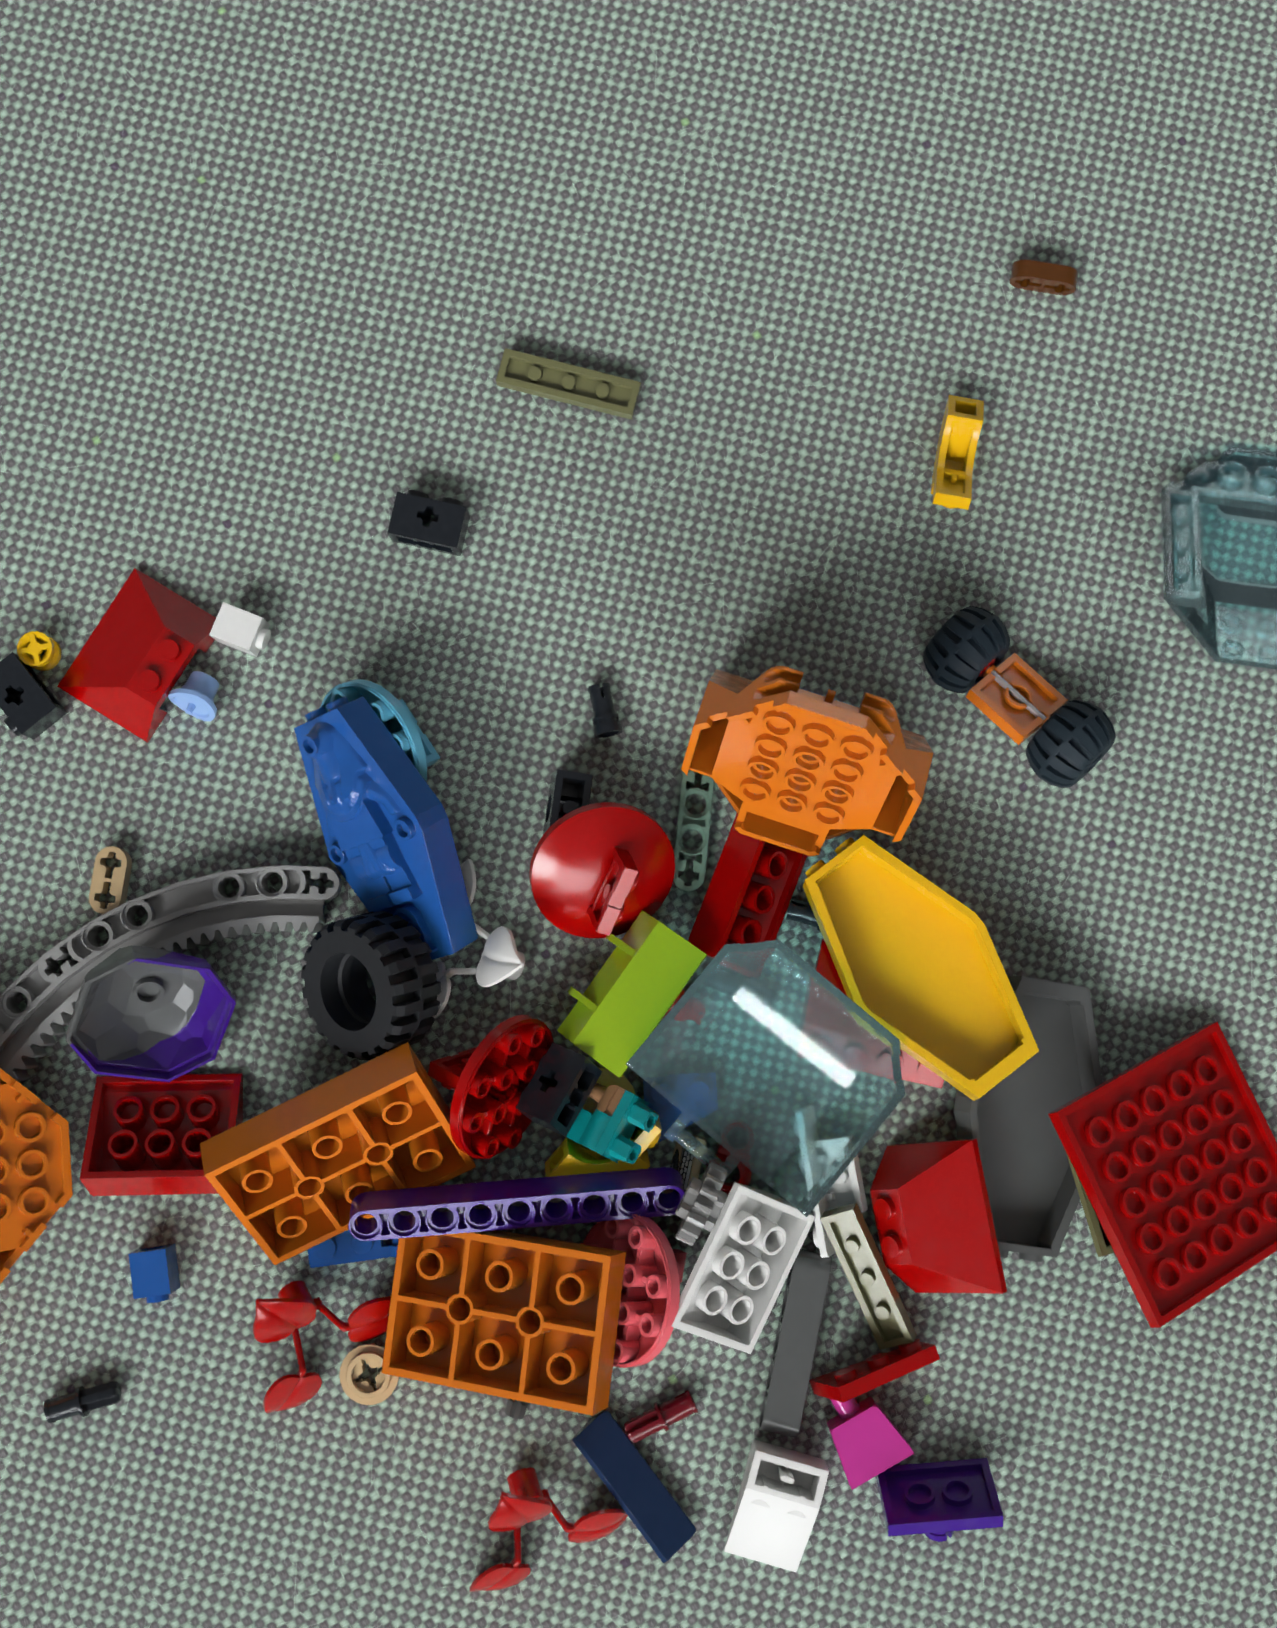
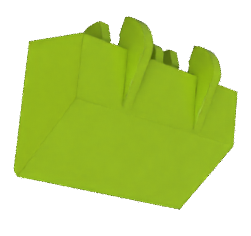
[557,911,707,1078]

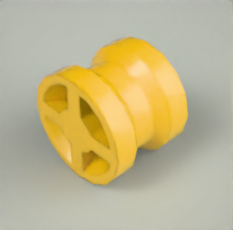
[17,631,61,671]

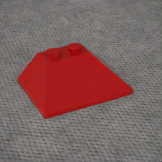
[57,568,216,742]
[870,1138,1007,1294]

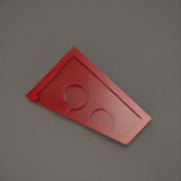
[809,1339,940,1402]

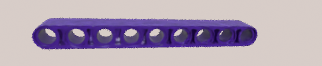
[348,1167,685,1241]

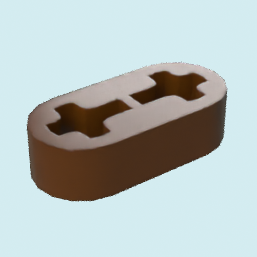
[1010,259,1078,295]

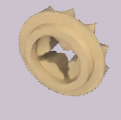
[339,1343,399,1405]

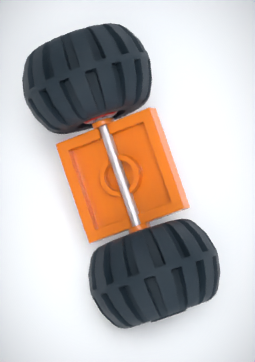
[923,606,1116,788]

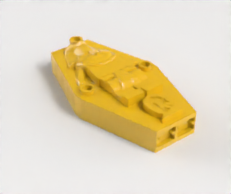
[803,835,1039,1101]

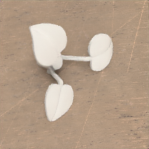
[433,859,525,1018]

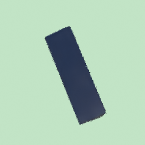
[572,1410,696,1563]

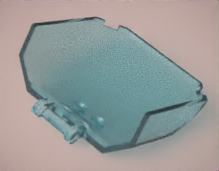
[626,940,905,1217]

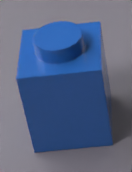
[128,1243,180,1303]

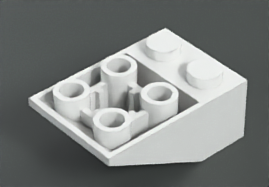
[724,1439,829,1572]

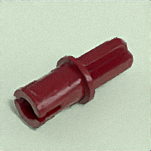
[624,1389,698,1443]

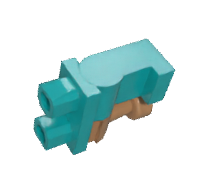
[566,1083,659,1164]

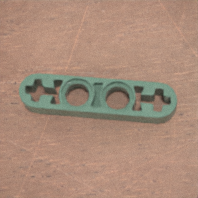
[673,771,714,892]

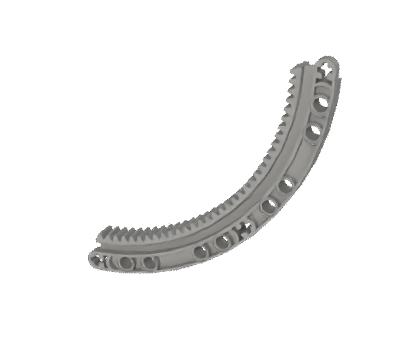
[0,865,342,1081]

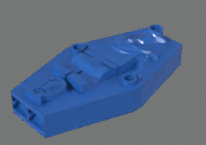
[294,696,478,960]

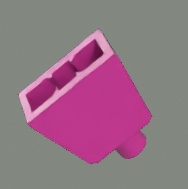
[827,1397,914,1490]

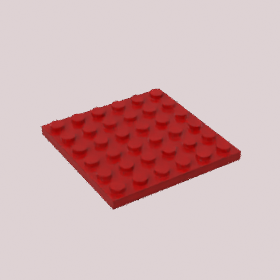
[1048,1022,1277,1328]

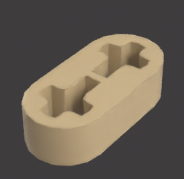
[89,846,132,914]

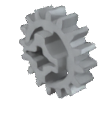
[675,1162,728,1246]

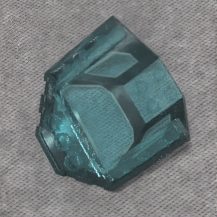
[1161,447,1277,670]

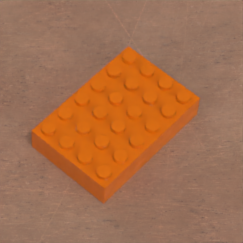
[200,1042,476,1265]
[381,1230,626,1416]

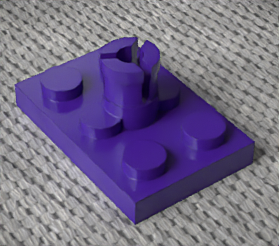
[876,1458,1003,1542]

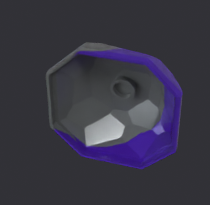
[66,945,236,1082]

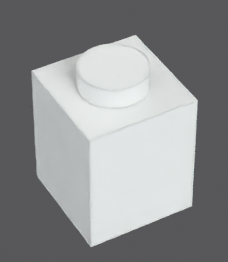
[209,602,271,657]

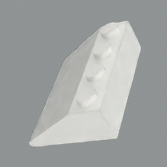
[671,1182,815,1354]

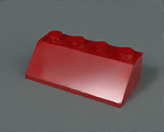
[688,813,808,977]

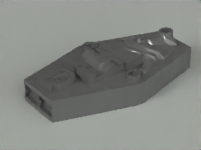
[954,976,1103,1262]

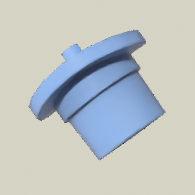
[168,671,220,721]

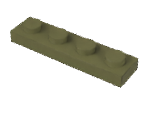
[496,348,641,420]
[820,1203,917,1350]

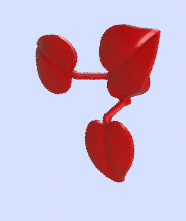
[253,1280,391,1413]
[469,1467,628,1592]

